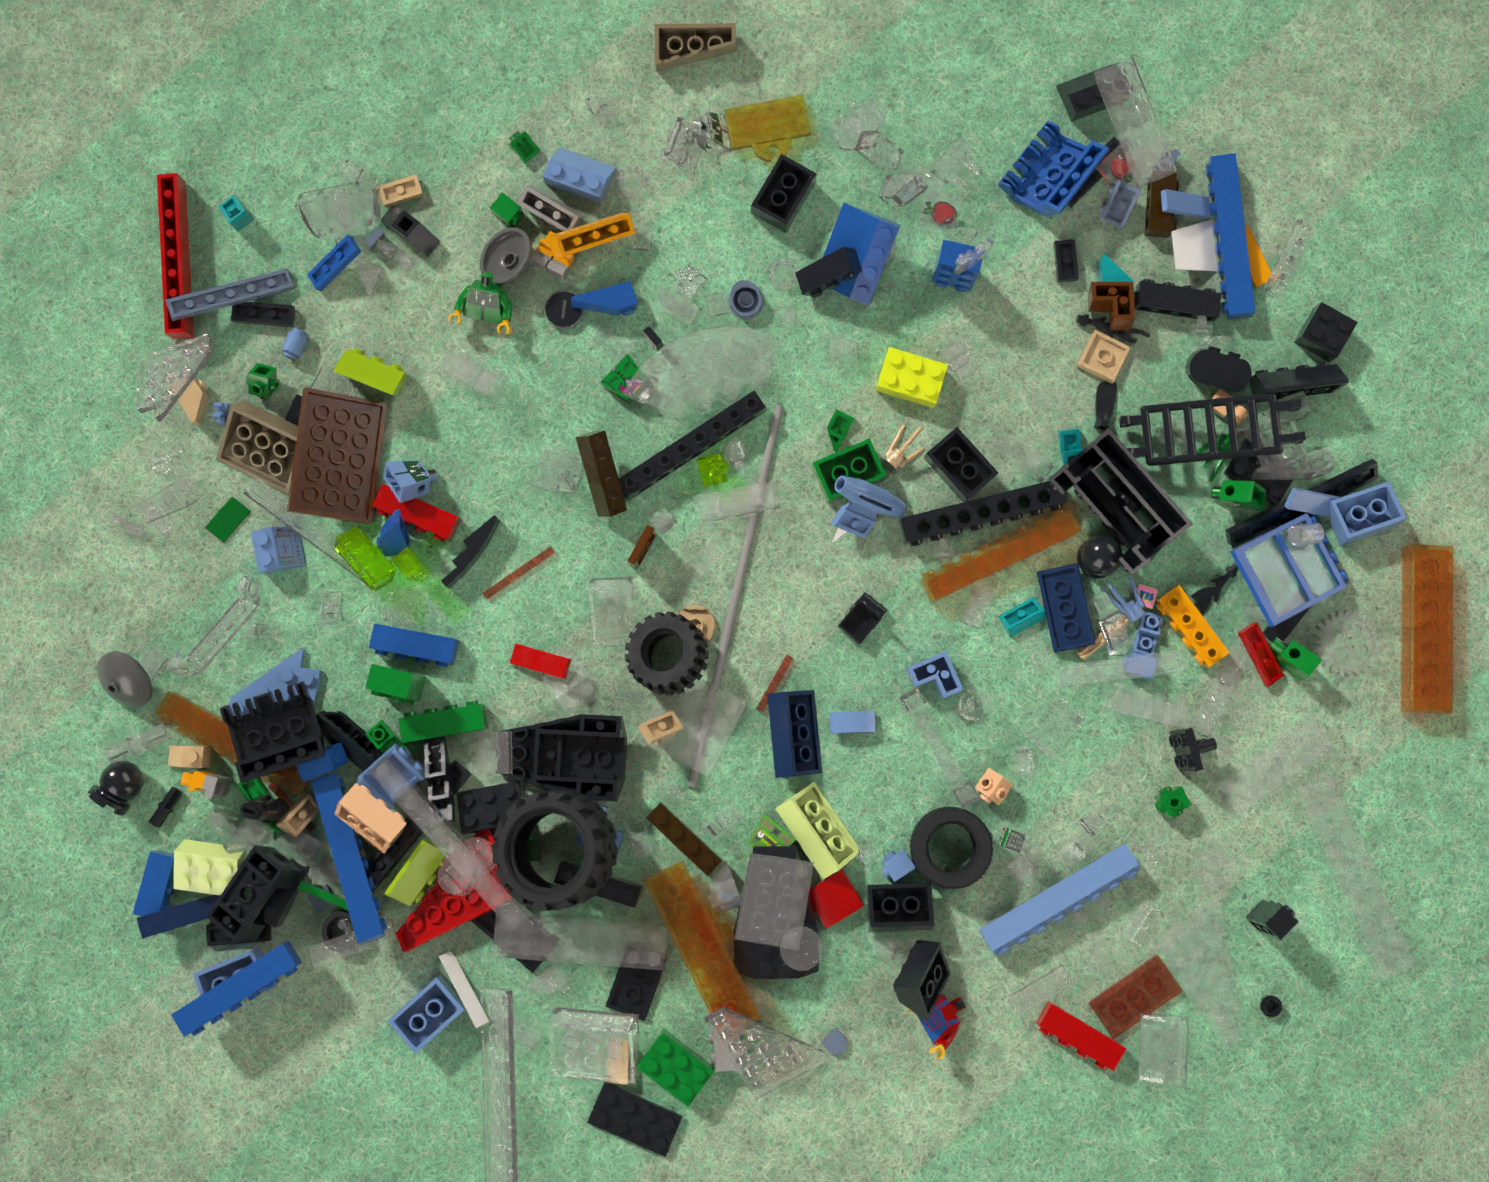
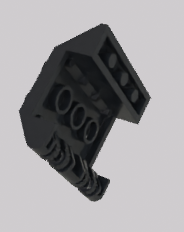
[220,681,326,784]

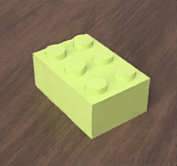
[174,839,247,895]

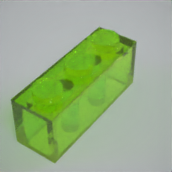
[334,526,396,593]

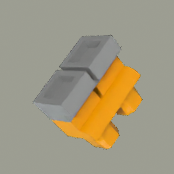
[530,231,575,281]
[180,771,232,799]

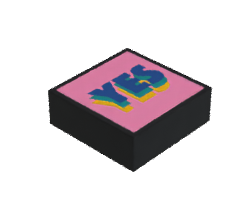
[643,327,663,351]

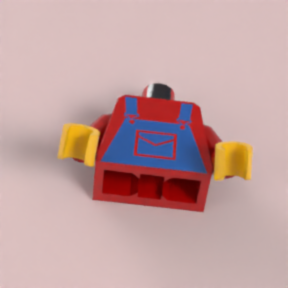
[906,994,966,1060]

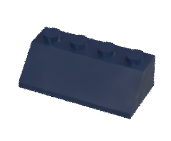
[767,690,822,778]

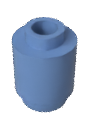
[281,328,308,360]

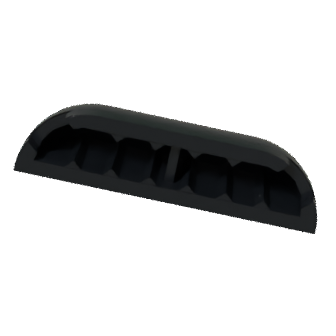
[317,710,383,771]

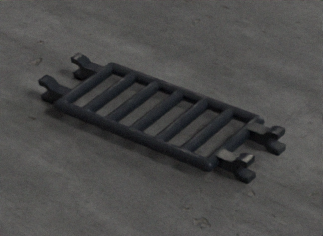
[1119,393,1306,466]

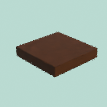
[627,524,657,569]

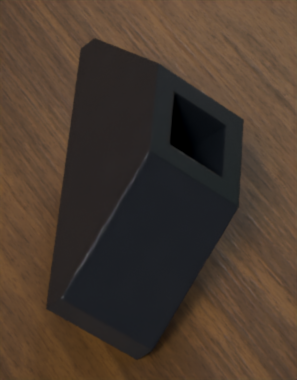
[380,205,440,257]

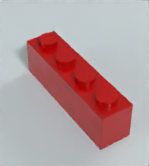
[372,484,461,542]
[1036,1001,1127,1071]

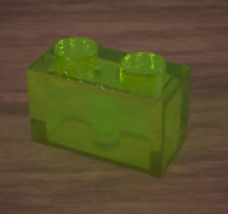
[392,547,431,583]

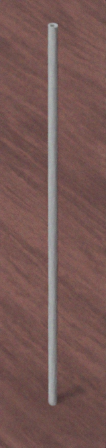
[688,405,783,788]

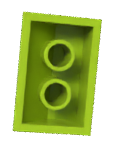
[334,347,408,396]
[385,837,451,906]

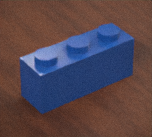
[133,850,176,916]

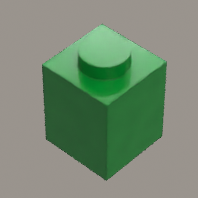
[489,192,524,228]

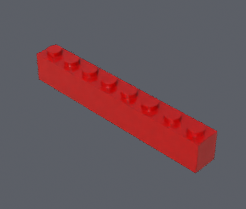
[157,173,194,340]

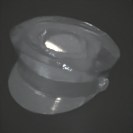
[953,687,991,724]

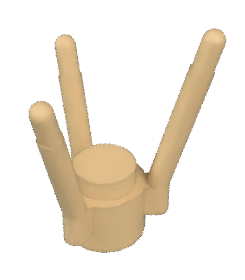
[884,424,925,470]

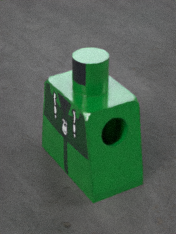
[1211,480,1266,511]

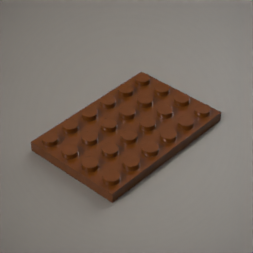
[287,387,387,525]

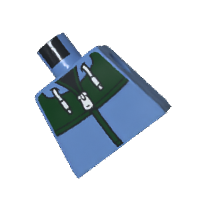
[383,460,437,503]

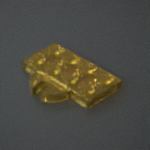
[724,95,811,163]

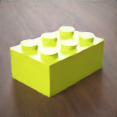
[875,347,948,408]

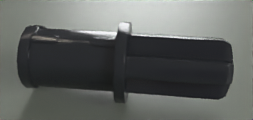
[149,787,182,828]

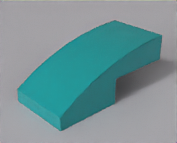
[1058,428,1082,466]

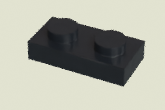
[1053,239,1079,283]

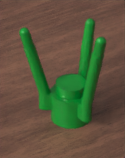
[1196,434,1231,482]

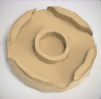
[678,605,716,642]

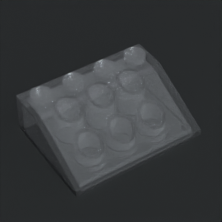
[735,853,814,951]
[548,1007,639,1084]

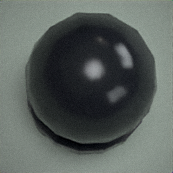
[1076,535,1123,579]
[88,761,144,815]

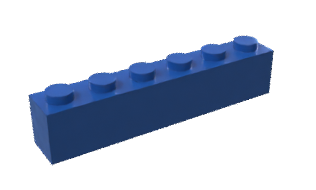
[171,941,302,1037]

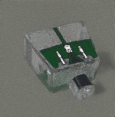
[691,112,732,158]

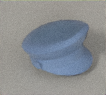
[728,280,764,319]

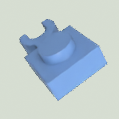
[212,402,231,426]

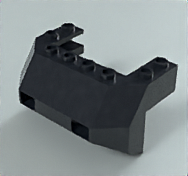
[1049,428,1193,576]

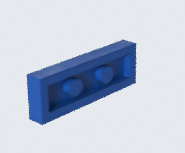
[307,234,362,291]

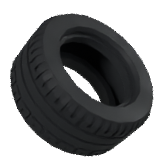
[910,806,993,889]

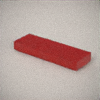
[1238,622,1284,687]
[510,643,572,679]

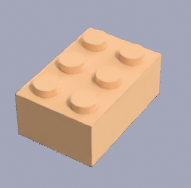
[334,783,407,854]

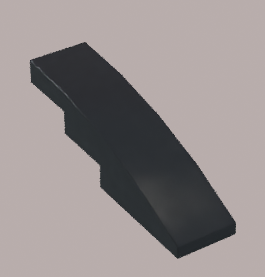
[441,515,500,589]
[424,736,455,827]

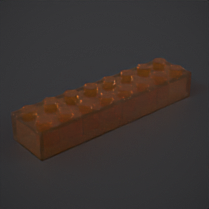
[1400,544,1453,714]
[644,860,761,1038]

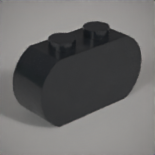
[1186,346,1252,392]

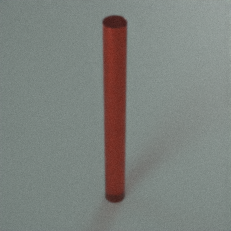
[483,546,555,600]

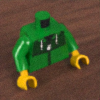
[448,272,513,335]

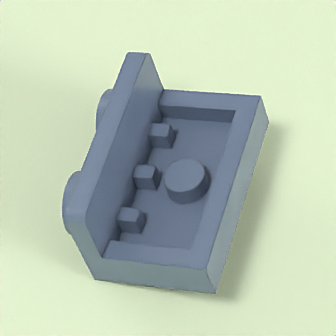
[1099,180,1142,229]

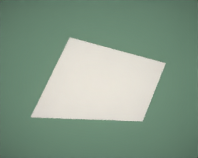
[1171,219,1217,271]

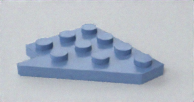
[229,649,322,715]

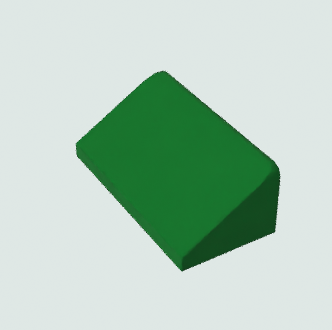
[205,497,251,543]

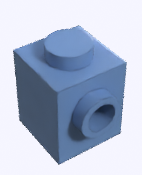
[881,849,916,882]

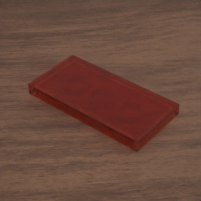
[1088,955,1182,1039]

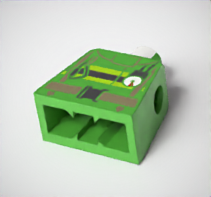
[746,813,796,862]

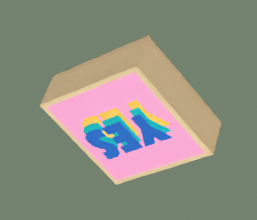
[1132,583,1158,610]

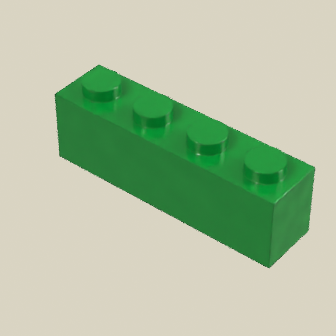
[398,701,488,743]

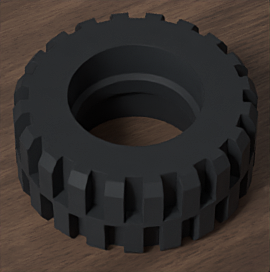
[625,612,709,695]

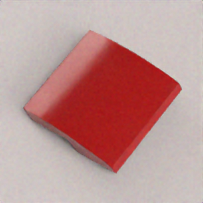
[808,868,865,929]

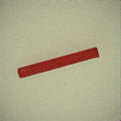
[756,654,794,713]
[268,781,316,833]

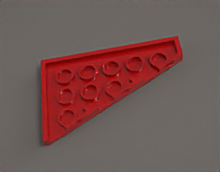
[396,830,514,953]

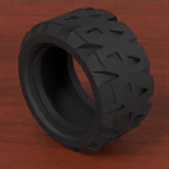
[492,790,618,911]

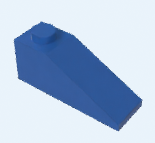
[571,281,638,316]

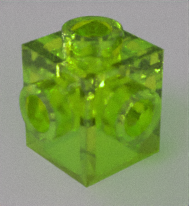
[697,453,729,487]

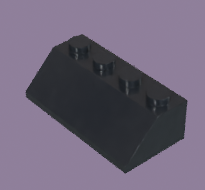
[1250,362,1349,400]

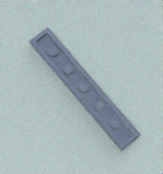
[165,268,295,321]

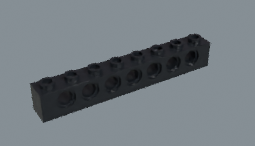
[619,390,766,501]
[899,481,1068,547]

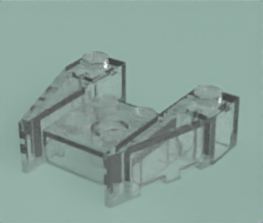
[1238,391,1336,480]

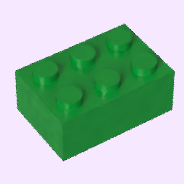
[812,438,886,504]
[365,664,426,704]
[636,1028,715,1107]

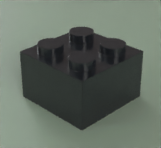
[1294,302,1358,363]

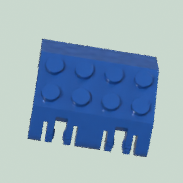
[998,121,1109,217]

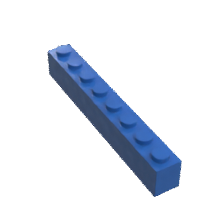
[1205,153,1255,320]
[311,773,388,945]

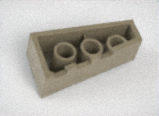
[655,23,736,71]

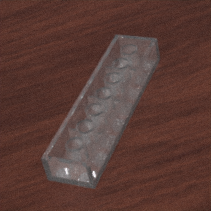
[492,910,668,970]

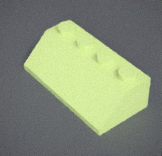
[775,782,861,879]

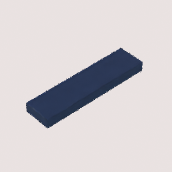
[137,895,220,939]

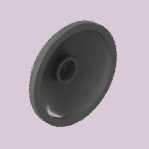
[480,228,532,285]
[97,651,152,708]

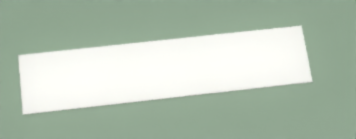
[439,951,489,1028]

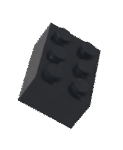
[751,154,817,233]
[924,427,998,502]

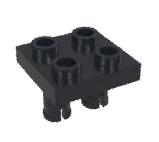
[1169,728,1217,772]

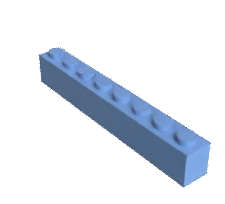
[979,844,1140,957]

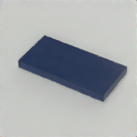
[1037,563,1096,653]

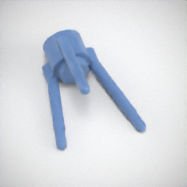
[1100,577,1145,622]

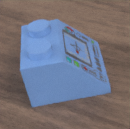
[251,526,306,574]

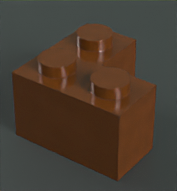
[1088,282,1135,331]

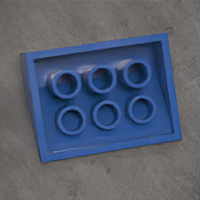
[823,202,901,305]

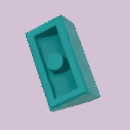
[998,597,1046,638]

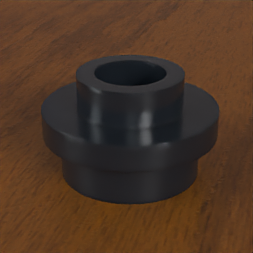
[1260,995,1282,1017]

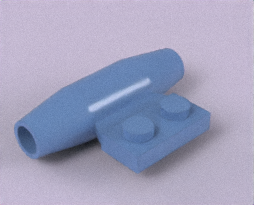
[831,476,906,539]

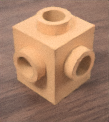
[974,768,1013,806]

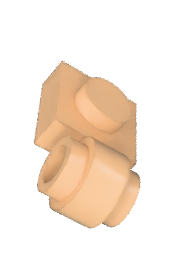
[1212,388,1248,426]

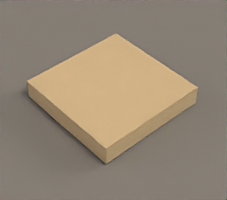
[1076,329,1131,384]

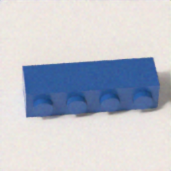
[369,623,459,667]

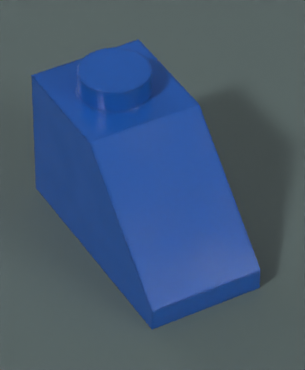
[377,509,410,557]
[296,743,349,782]

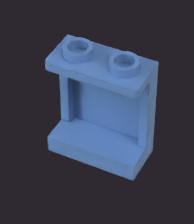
[357,743,425,810]

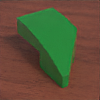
[827,409,855,452]

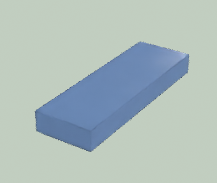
[1161,189,1211,218]
[1284,487,1341,518]

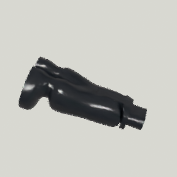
[240,795,289,823]

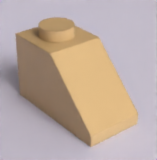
[171,376,209,427]
[168,745,212,768]

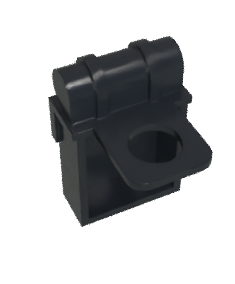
[837,592,888,644]

